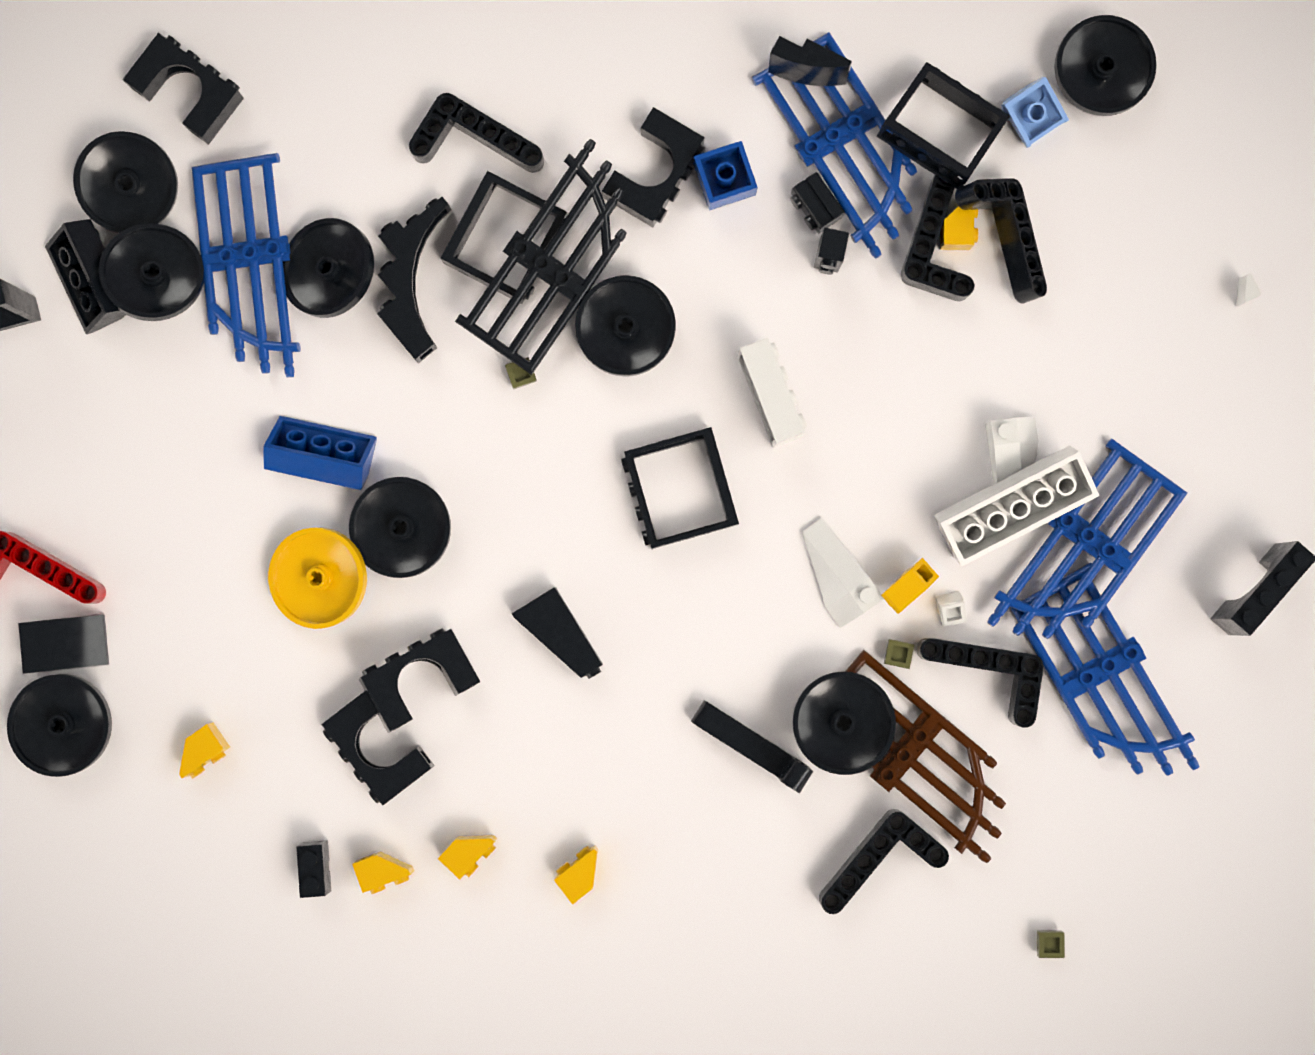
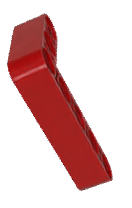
[0,531,106,604]

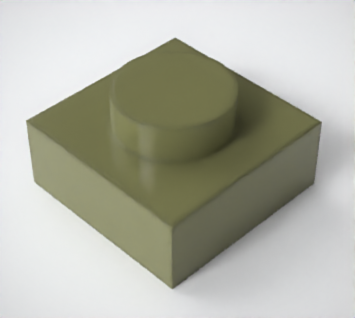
[505,357,537,390]
[883,639,915,669]
[1037,930,1065,958]

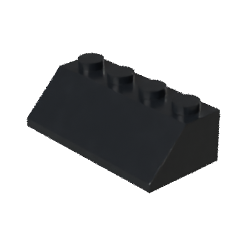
[45,219,126,335]

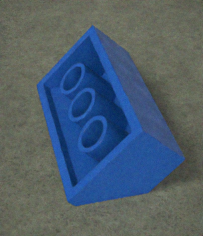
[263,416,377,490]

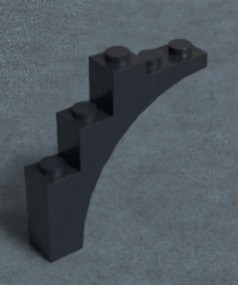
[377,196,452,364]

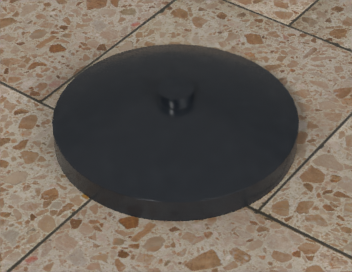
[1054,15,1157,116]
[73,131,178,233]
[283,218,374,318]
[99,223,204,321]
[575,275,676,377]
[349,477,451,578]
[792,672,896,775]
[7,674,112,777]

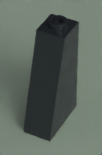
[512,587,603,679]

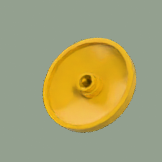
[268,527,367,629]

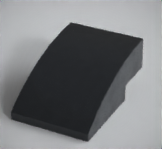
[768,36,852,86]
[18,615,109,674]

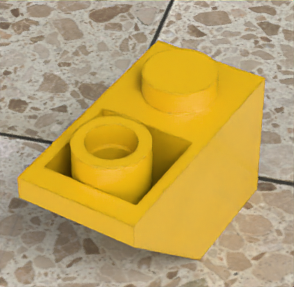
[940,206,978,250]
[881,557,939,614]
[179,722,230,779]
[438,835,497,880]
[554,845,598,905]
[352,851,414,894]

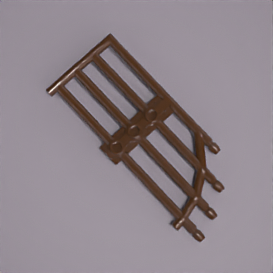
[845,649,1006,863]

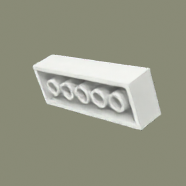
[933,445,1100,566]

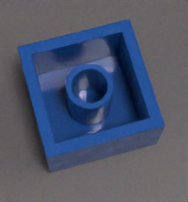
[693,141,758,211]

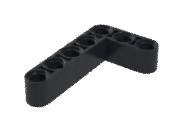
[409,93,544,173]
[901,175,975,302]
[955,178,1047,304]
[916,638,1044,728]
[691,700,814,794]
[819,809,949,914]

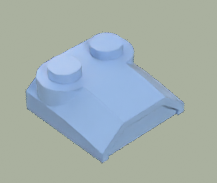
[1001,77,1069,148]

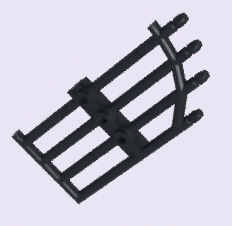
[455,139,627,375]

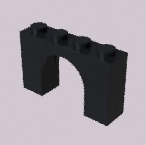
[122,32,244,145]
[602,107,706,227]
[1210,541,1315,636]
[359,628,480,733]
[321,691,435,806]

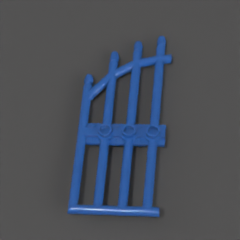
[751,32,917,259]
[191,153,301,378]
[987,438,1188,639]
[1010,563,1200,776]

